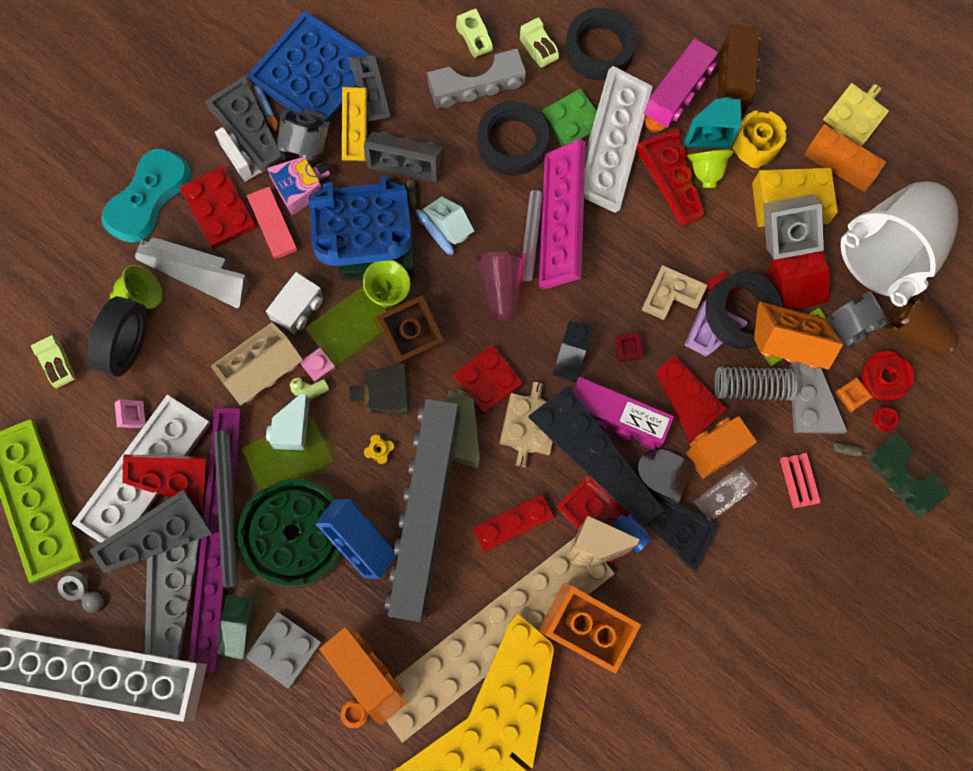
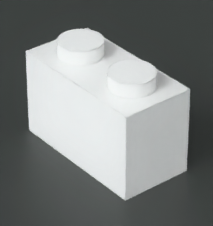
[266,272,323,335]

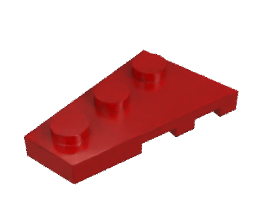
[655,355,727,444]

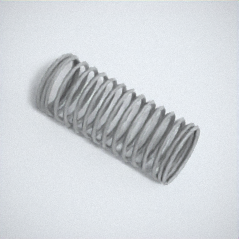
[715,366,798,401]

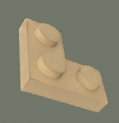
[642,265,707,320]

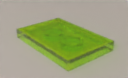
[305,286,387,368]
[242,416,334,490]

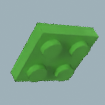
[541,89,597,146]

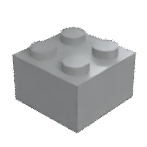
[763,194,824,260]

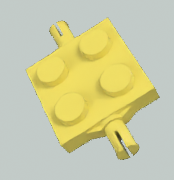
[823,83,889,146]

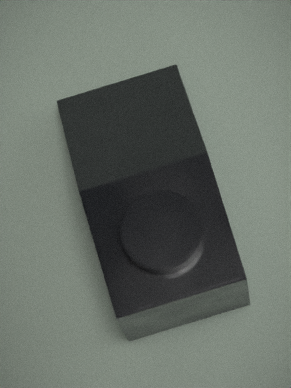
[552,320,593,382]

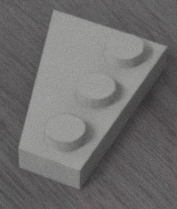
[789,362,847,434]

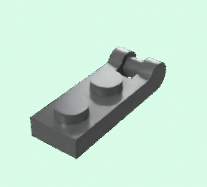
[349,54,391,123]

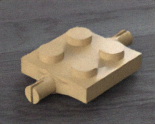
[499,382,553,467]

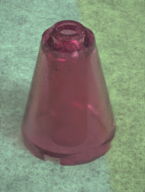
[476,251,526,321]

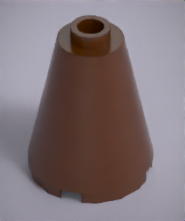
[885,292,958,354]

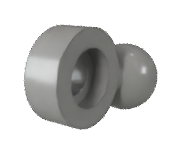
[58,572,104,613]

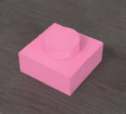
[300,348,336,383]
[115,399,146,428]

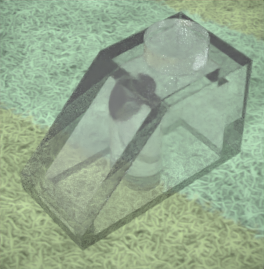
[694,465,758,521]

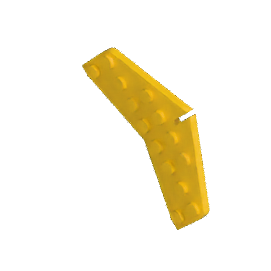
[391,613,554,771]

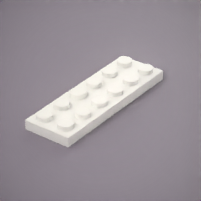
[584,66,653,213]
[72,395,211,543]

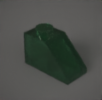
[217,594,258,661]

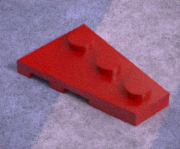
[122,454,206,510]

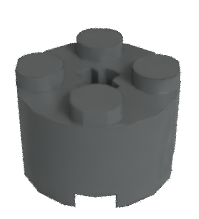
[277,108,330,160]
[827,292,889,347]

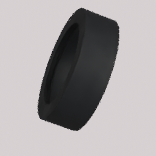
[565,8,636,80]
[477,101,549,176]
[705,271,783,349]
[87,296,148,377]

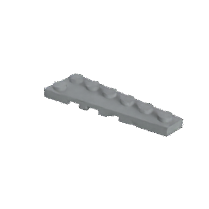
[145,539,201,659]

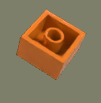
[686,416,757,479]

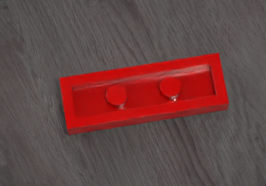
[472,494,554,553]

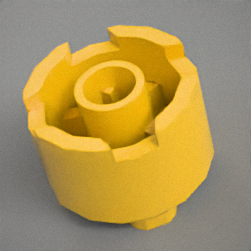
[732,110,786,168]

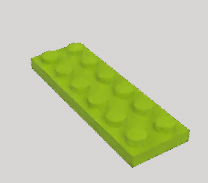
[0,419,84,584]

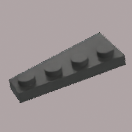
[205,76,282,173]
[89,490,213,573]

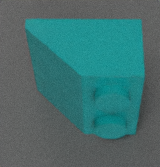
[683,97,741,149]

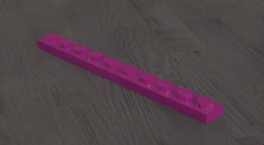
[189,408,242,673]

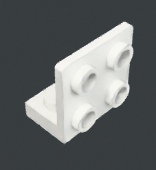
[215,127,285,182]

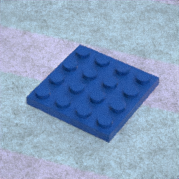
[246,11,379,122]

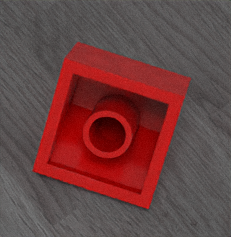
[767,251,830,311]

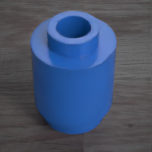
[612,514,652,553]

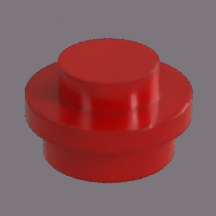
[872,407,899,432]

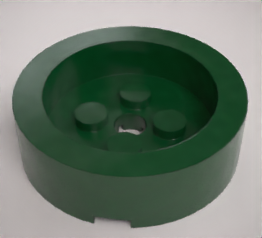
[237,479,343,589]

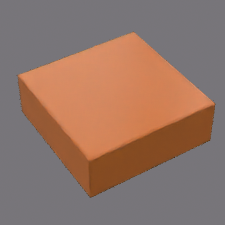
[835,377,872,413]

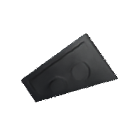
[647,495,718,572]

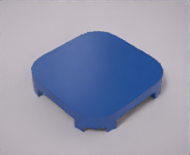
[309,176,412,266]

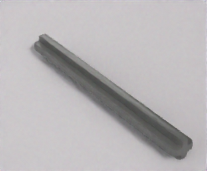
[214,431,238,588]

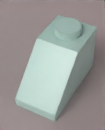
[422,196,474,245]
[266,394,309,450]

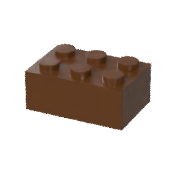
[717,24,762,114]

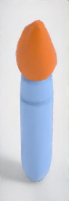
[253,85,279,132]

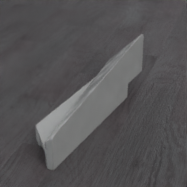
[135,238,250,308]

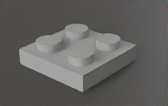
[245,612,322,689]

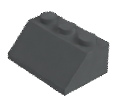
[364,132,443,183]

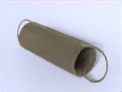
[407,176,417,213]
[826,442,869,457]

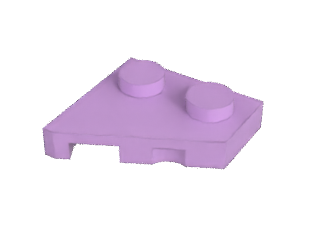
[684,301,748,356]

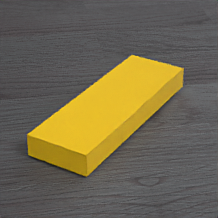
[342,87,367,161]

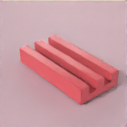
[780,453,821,509]

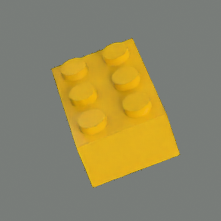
[752,168,838,227]

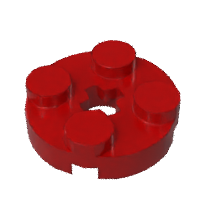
[861,351,914,402]

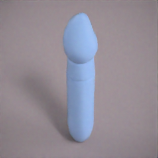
[415,209,454,255]

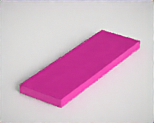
[539,139,586,289]

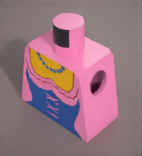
[267,158,330,216]

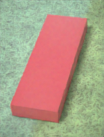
[247,187,297,260]

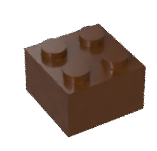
[373,295,444,364]

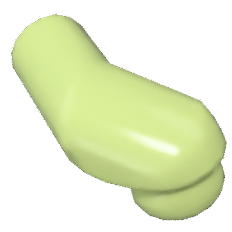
[290,378,329,400]

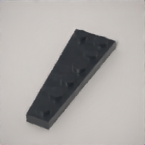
[528,386,664,526]

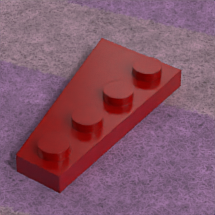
[636,129,704,227]

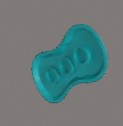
[101,148,191,243]

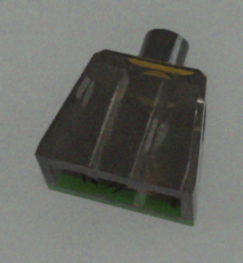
[349,364,408,417]

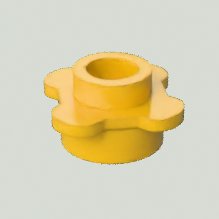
[364,435,394,464]

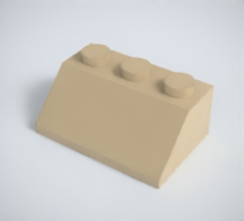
[211,322,303,406]
[567,516,640,569]

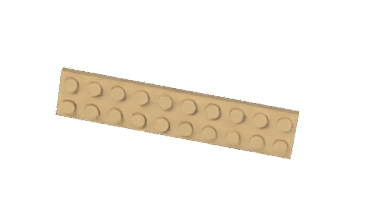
[387,538,614,743]

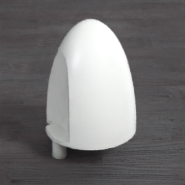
[841,181,959,307]

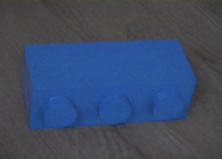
[315,499,397,579]

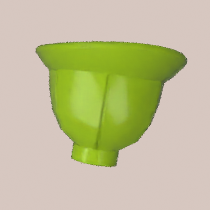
[687,150,734,188]
[363,260,410,308]
[110,265,163,309]

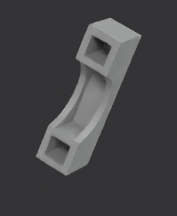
[427,49,526,109]

